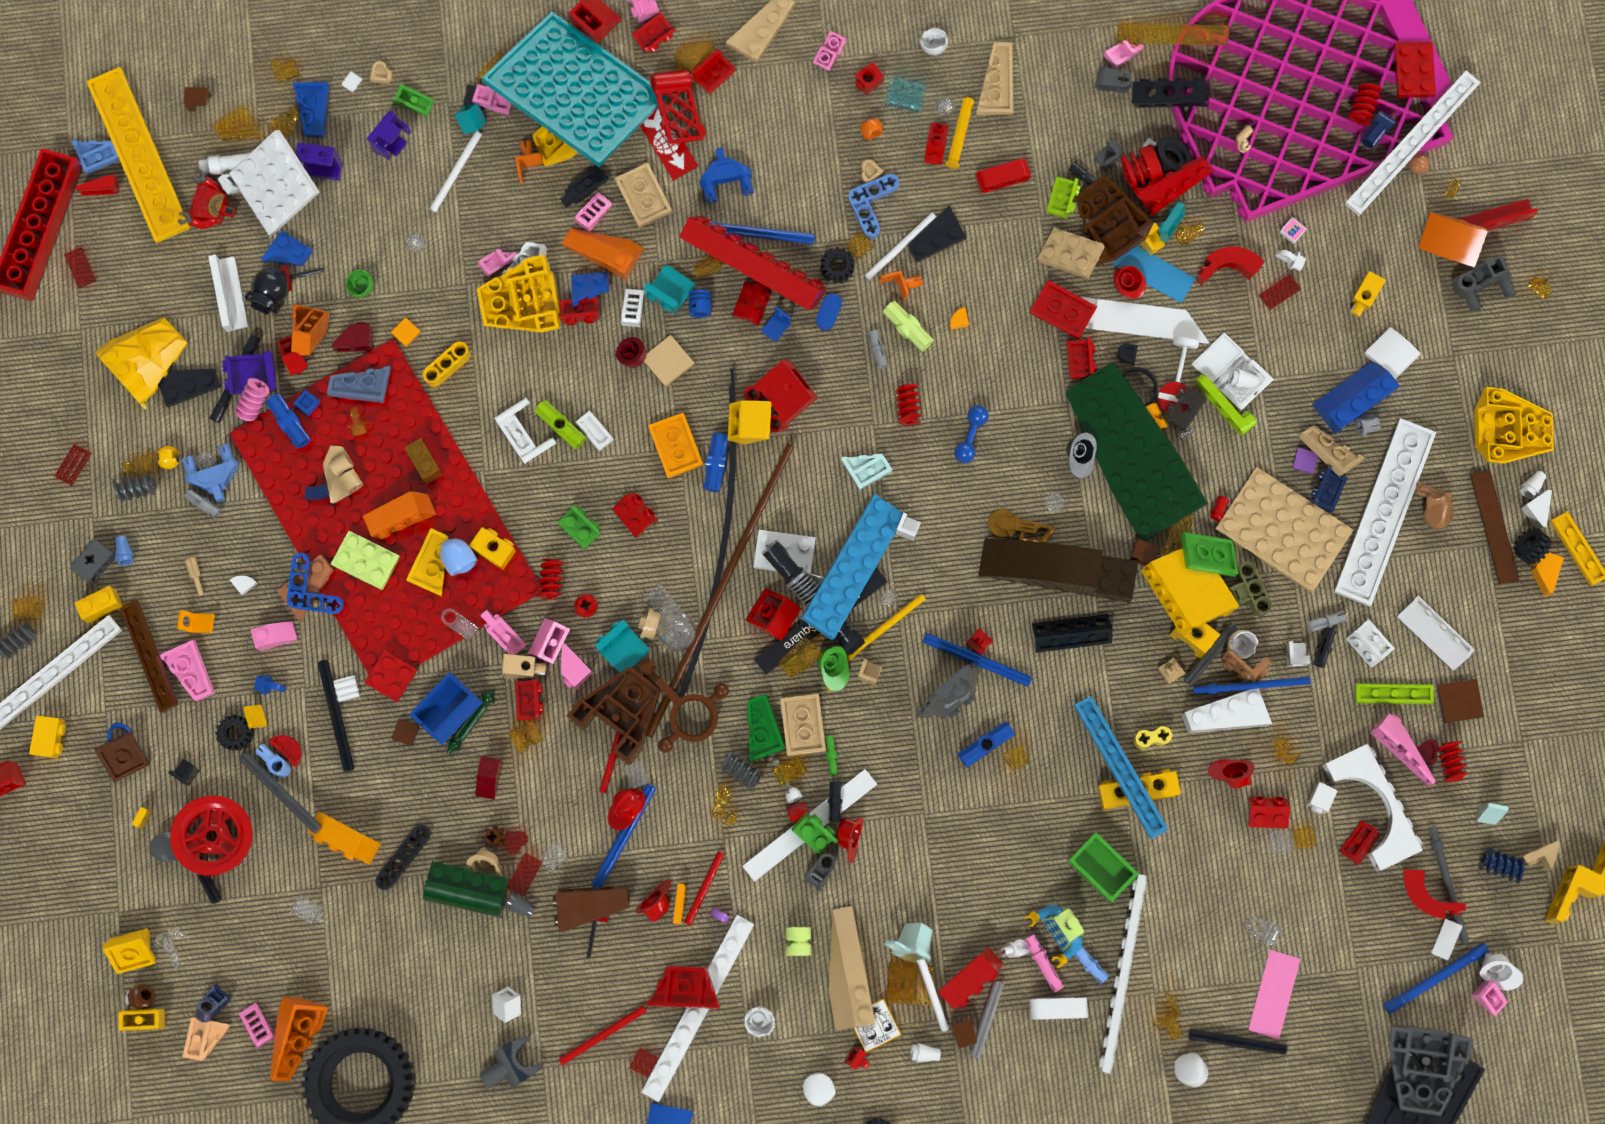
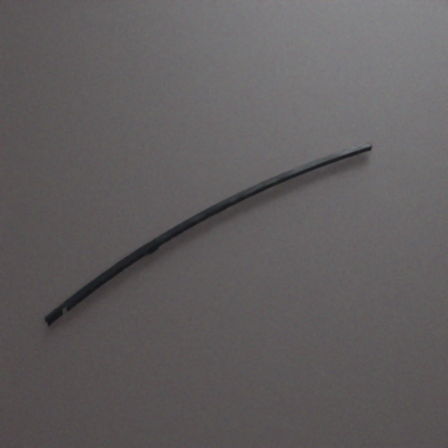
[678,368,736,698]

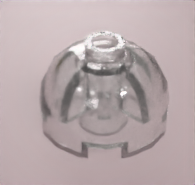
[657,612,696,651]

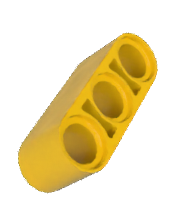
[423,341,471,388]

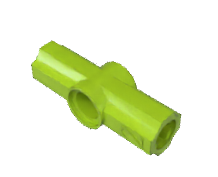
[534,400,586,450]

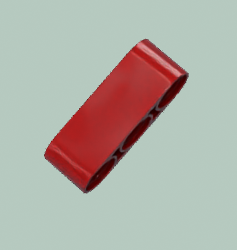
[975,159,1032,193]

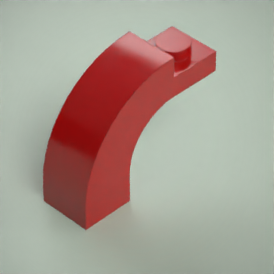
[1196,246,1265,286]
[1403,870,1466,919]

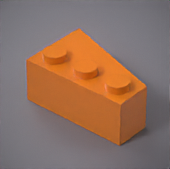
[291,304,329,355]
[363,491,436,539]

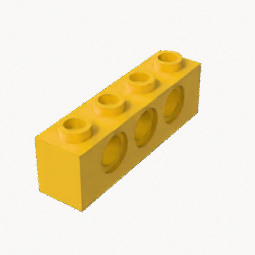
[1097,769,1181,810]

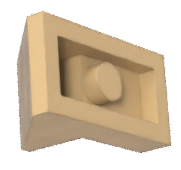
[1518,840,1560,871]

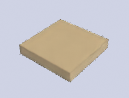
[644,335,695,388]

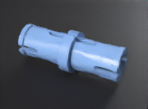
[1074,946,1109,984]

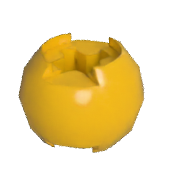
[157,446,179,470]

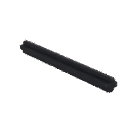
[318,660,354,772]

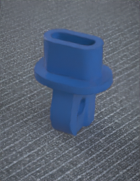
[254,675,287,695]

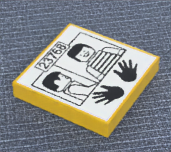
[854,999,901,1052]

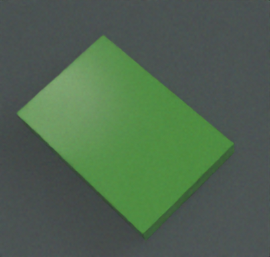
[1180,532,1239,577]

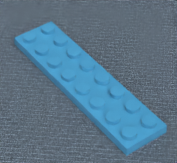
[800,494,903,640]

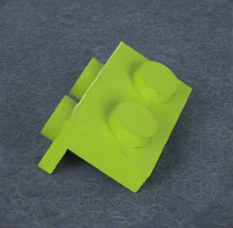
[1046,176,1081,219]

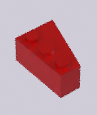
[938,947,1004,1010]

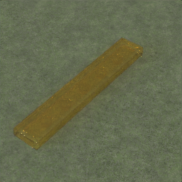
[1116,23,1230,46]

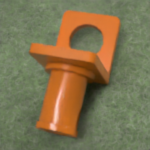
[515,140,543,184]
[878,271,923,300]

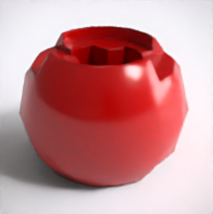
[574,594,598,618]

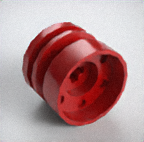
[1120,144,1164,192]

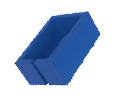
[409,672,483,745]

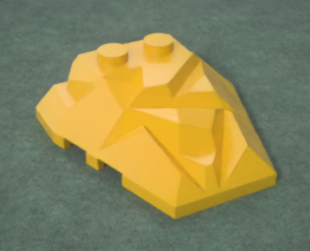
[477,254,561,333]
[94,317,188,404]

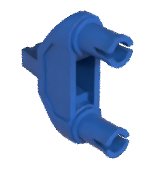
[699,148,754,204]

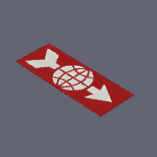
[640,108,699,181]

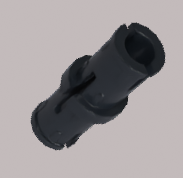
[1313,628,1336,668]
[827,781,843,822]

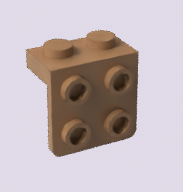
[1221,649,1271,683]

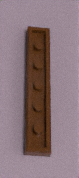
[1470,470,1519,585]
[120,600,179,713]

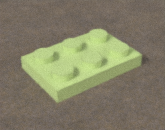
[331,531,400,591]

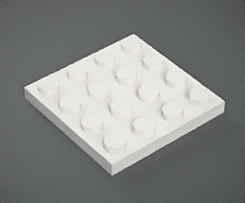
[229,130,320,235]

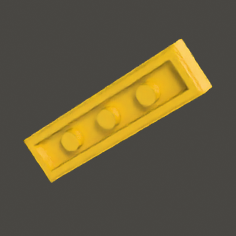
[1549,511,1605,587]

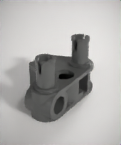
[1452,255,1517,313]

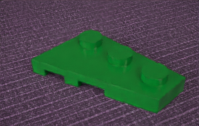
[747,694,786,762]

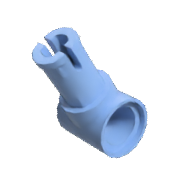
[255,744,291,778]

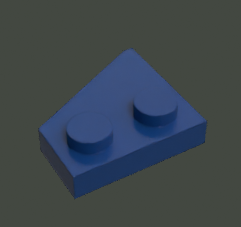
[261,230,313,266]
[571,272,610,306]

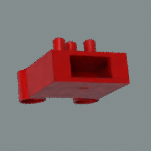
[744,360,818,432]

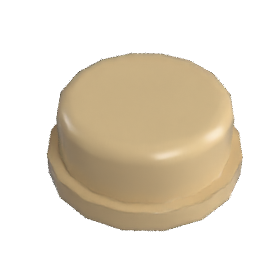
[638,607,661,639]

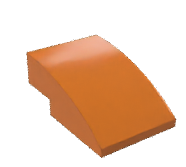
[1418,212,1487,267]

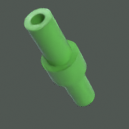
[825,736,838,776]

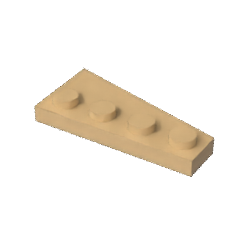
[726,0,795,63]

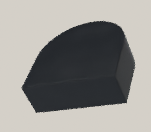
[1117,343,1138,365]

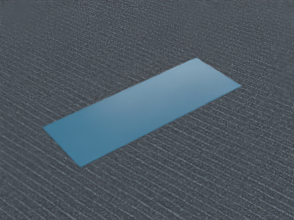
[1113,246,1196,303]

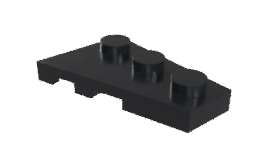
[908,205,966,263]

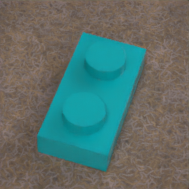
[1158,202,1185,243]

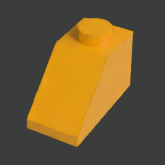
[1530,552,1564,596]

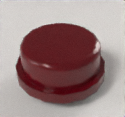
[616,337,647,368]

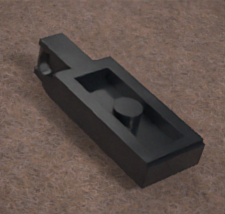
[560,165,609,208]

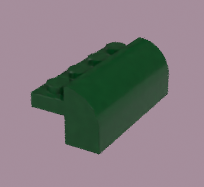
[423,861,509,918]

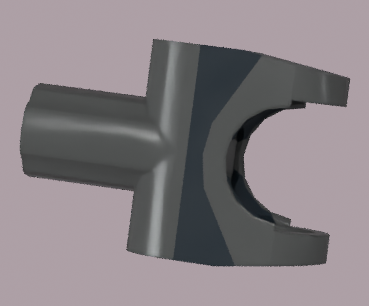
[479,1036,544,1088]

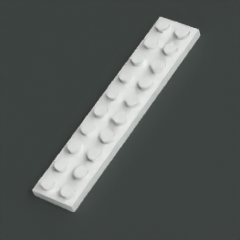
[1334,418,1436,607]

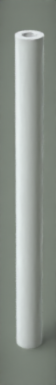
[430,131,482,213]
[865,212,937,280]

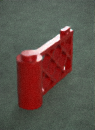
[650,69,706,145]

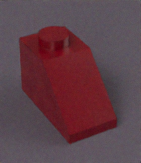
[332,322,373,353]
[475,756,503,800]

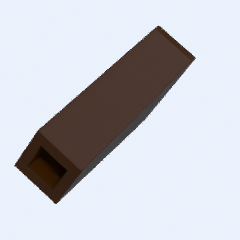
[553,885,630,932]

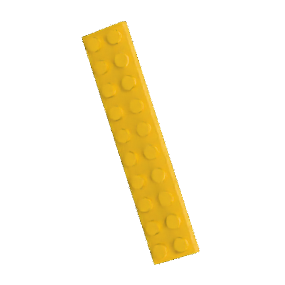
[86,67,191,243]

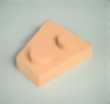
[182,1017,231,1061]

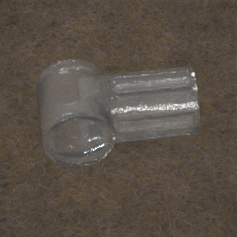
[441,608,479,641]

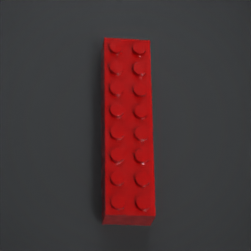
[0,148,82,302]
[679,215,827,310]

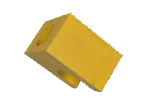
[1169,623,1220,659]

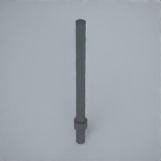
[1428,826,1469,943]

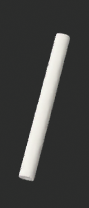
[917,957,949,1032]

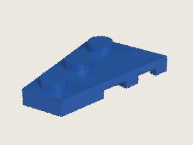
[292,82,330,137]

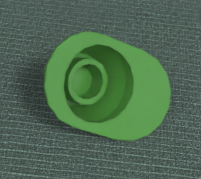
[817,646,850,691]

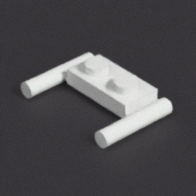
[494,398,557,464]

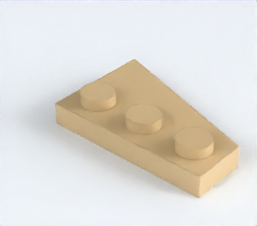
[1299,426,1365,477]

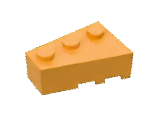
[307,811,381,864]

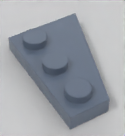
[327,366,391,403]

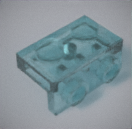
[885,77,926,112]

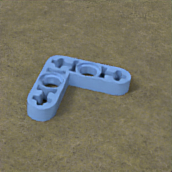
[848,174,899,239]

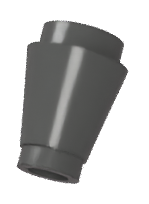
[505,892,536,917]

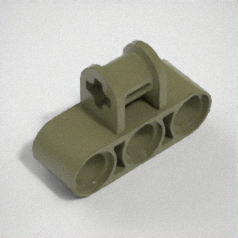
[1228,561,1272,617]

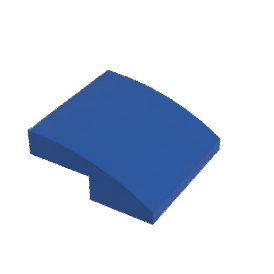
[647,1103,693,1124]

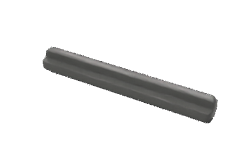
[1184,622,1238,685]

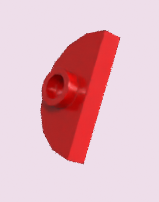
[268,735,302,768]

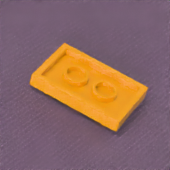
[648,412,703,479]

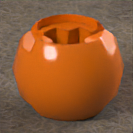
[860,117,883,141]

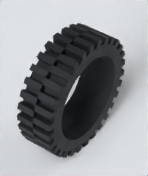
[301,1028,415,1124]

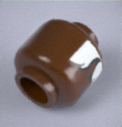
[125,984,155,1010]

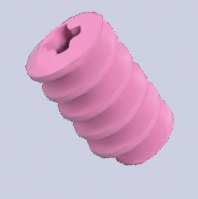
[234,378,269,421]

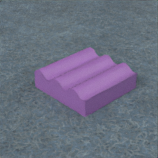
[1292,447,1318,474]

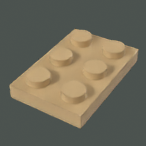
[614,163,672,228]
[1038,227,1105,279]
[780,694,826,757]

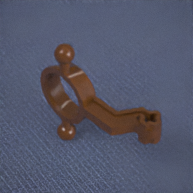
[633,656,729,753]

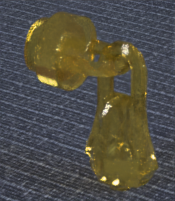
[712,787,738,826]

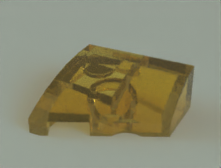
[212,105,263,141]

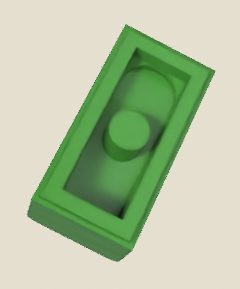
[392,84,435,116]

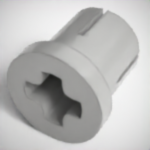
[1355,416,1380,437]

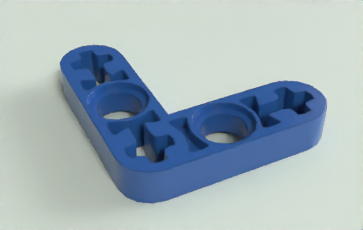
[287,552,344,614]

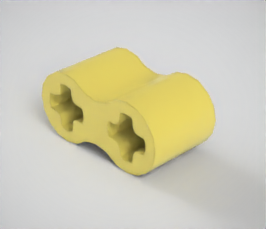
[1133,726,1172,749]

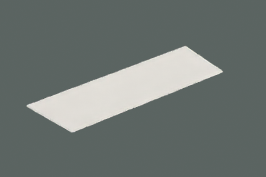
[1081,297,1209,344]

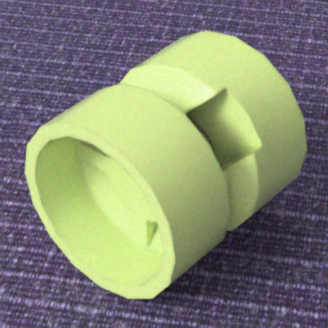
[786,927,811,956]

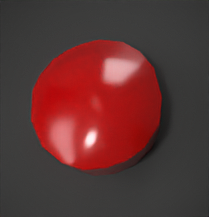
[1113,265,1146,299]

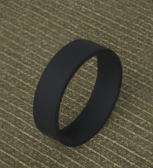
[1122,367,1158,406]

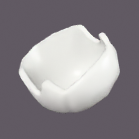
[919,28,948,56]
[1227,630,1259,659]
[744,1006,775,1037]

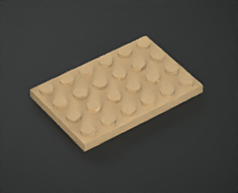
[1215,467,1354,593]

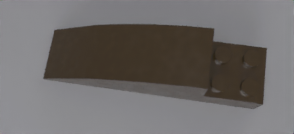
[978,538,1138,603]

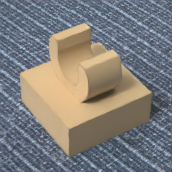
[1158,658,1185,685]

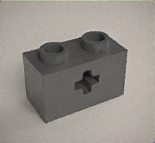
[70,539,115,586]

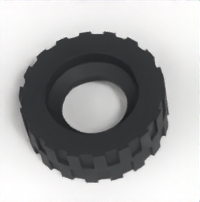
[1153,137,1193,177]

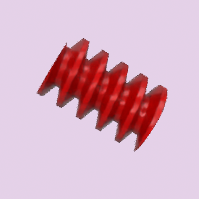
[1349,83,1382,126]
[895,384,921,426]
[537,558,565,600]
[1437,741,1468,783]

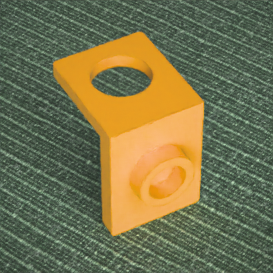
[177,610,215,633]

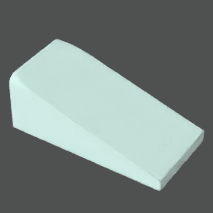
[1477,803,1509,825]

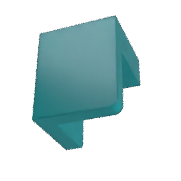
[454,103,487,134]

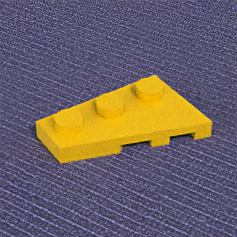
[406,528,448,597]

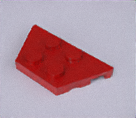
[647,966,720,1009]

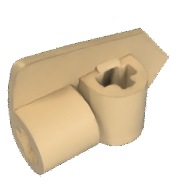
[323,445,363,504]

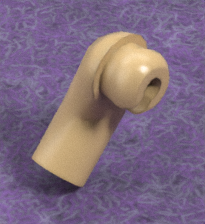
[1236,125,1253,152]

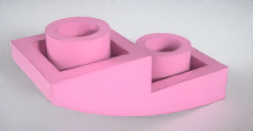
[813,31,847,71]

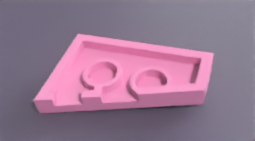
[160,640,215,701]

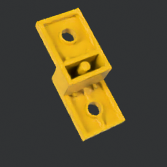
[1544,842,1605,924]

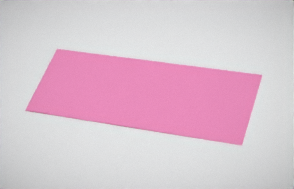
[1248,950,1301,1040]

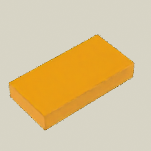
[673,884,686,925]

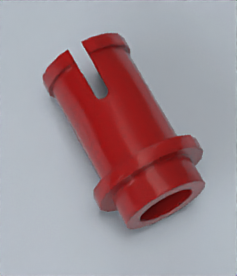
[1209,496,1229,521]

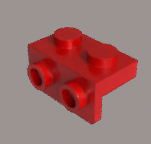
[631,12,676,53]
[692,49,736,95]
[732,282,771,325]
[560,297,600,326]
[1066,337,1097,379]
[612,492,658,538]
[515,678,544,721]
[1248,796,1290,828]

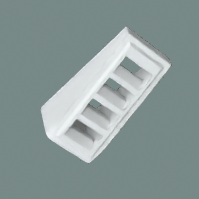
[621,289,644,327]

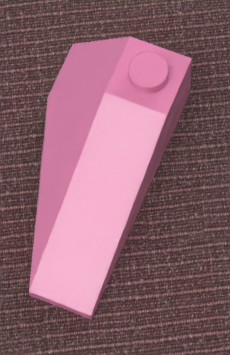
[1370,713,1436,786]

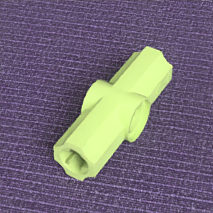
[883,301,934,352]

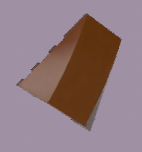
[1076,174,1154,266]

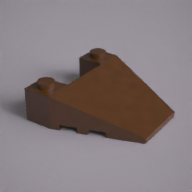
[567,667,661,767]

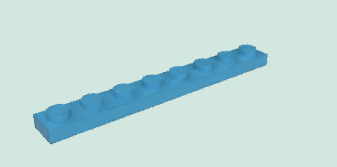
[1074,696,1168,840]

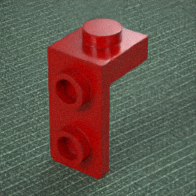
[924,123,948,165]

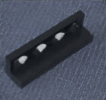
[1032,614,1112,653]

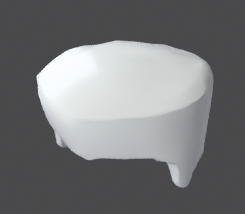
[1175,1052,1208,1087]
[803,1073,836,1106]

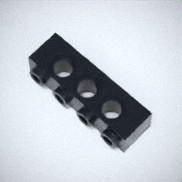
[1131,77,1210,108]

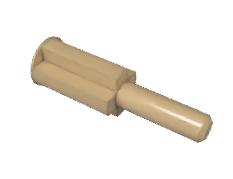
[184,557,204,596]

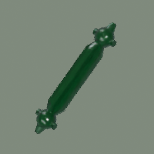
[446,689,495,754]

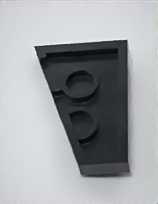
[158,368,221,408]

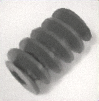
[112,471,156,502]
[0,619,38,659]
[721,750,765,790]

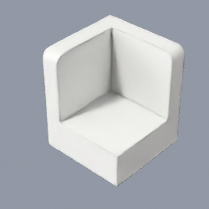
[896,513,921,541]
[1285,641,1310,667]
[492,987,521,1023]

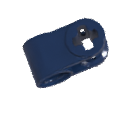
[195,983,233,1023]

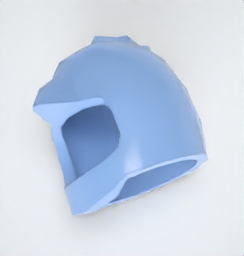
[440,538,478,576]

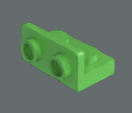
[557,505,601,550]
[791,812,838,855]

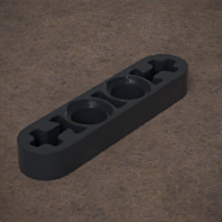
[375,825,431,890]

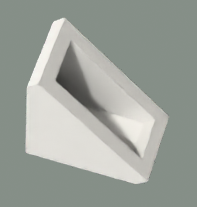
[1521,490,1552,530]

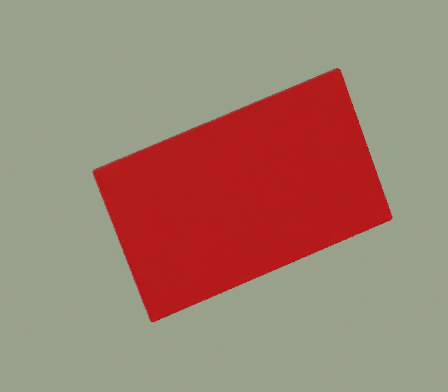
[230,339,542,675]

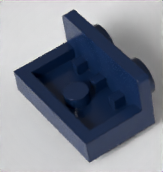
[1310,466,1348,513]

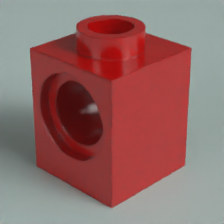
[854,62,884,95]

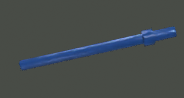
[1193,676,1311,695]

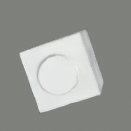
[1307,782,1338,815]

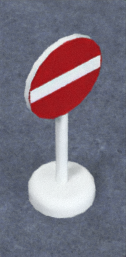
[1157,337,1199,415]

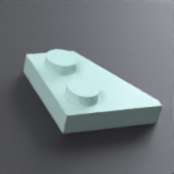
[841,454,892,490]

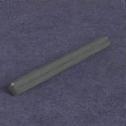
[239,752,322,834]

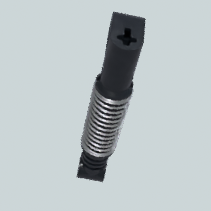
[762,540,866,655]

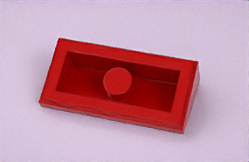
[1339,820,1380,865]

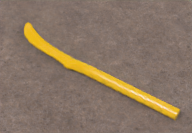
[826,594,926,692]

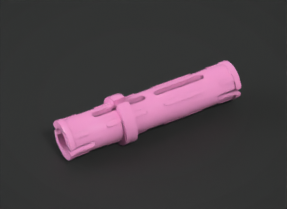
[1024,934,1064,993]

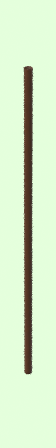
[647,444,794,738]

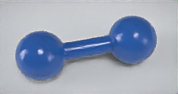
[954,405,989,463]

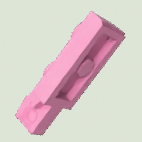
[480,610,527,655]

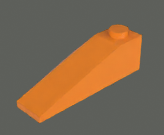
[561,228,644,280]
[270,996,328,1081]

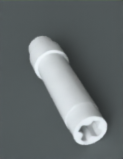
[199,153,250,175]

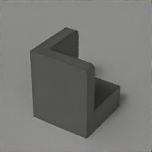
[1094,138,1125,171]

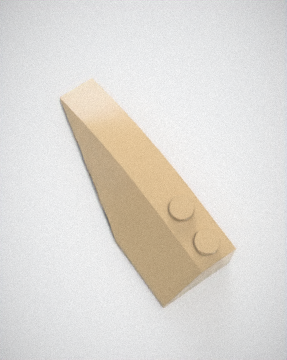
[828,906,875,1032]

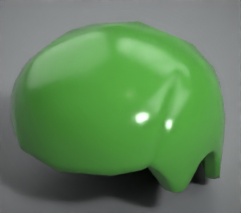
[346,269,374,298]

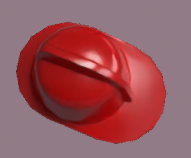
[1208,759,1255,789]
[607,788,646,831]
[836,817,863,863]
[635,879,672,922]

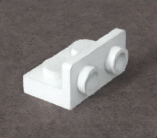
[1346,620,1395,668]

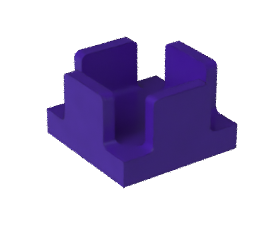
[366,110,411,161]

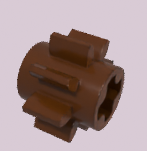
[482,825,508,850]

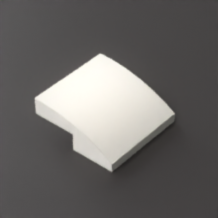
[1365,327,1420,379]

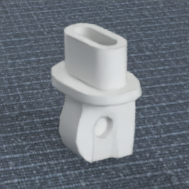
[1275,250,1306,271]
[999,939,1030,958]

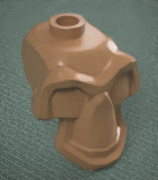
[1416,482,1454,529]

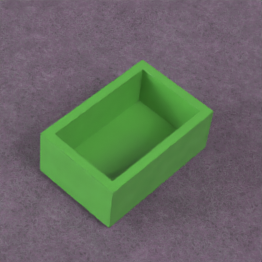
[1067,832,1139,903]

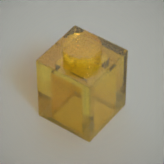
[12,597,44,621]

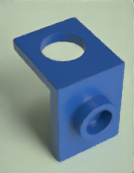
[761,306,791,343]

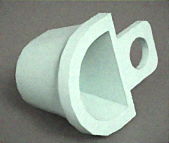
[885,923,933,964]

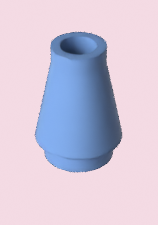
[115,536,134,566]

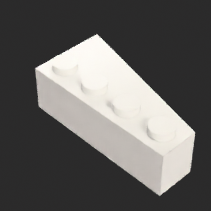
[1182,689,1272,733]

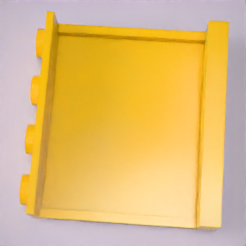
[1141,548,1239,636]

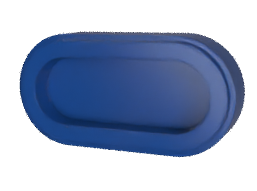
[816,294,842,330]

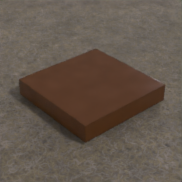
[1437,679,1484,724]
[95,731,150,783]

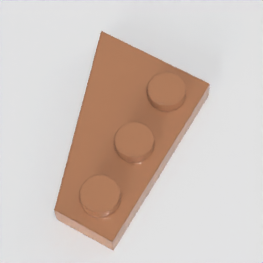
[277,555,334,621]

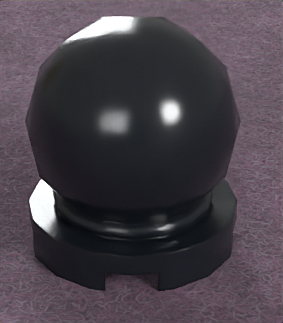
[242,268,289,317]

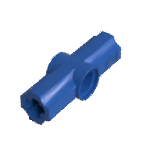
[265,393,311,449]
[703,433,728,492]
[957,721,1015,768]

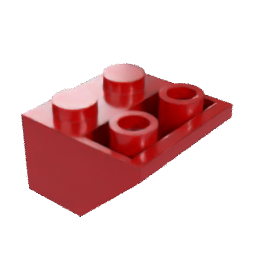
[568,0,622,44]

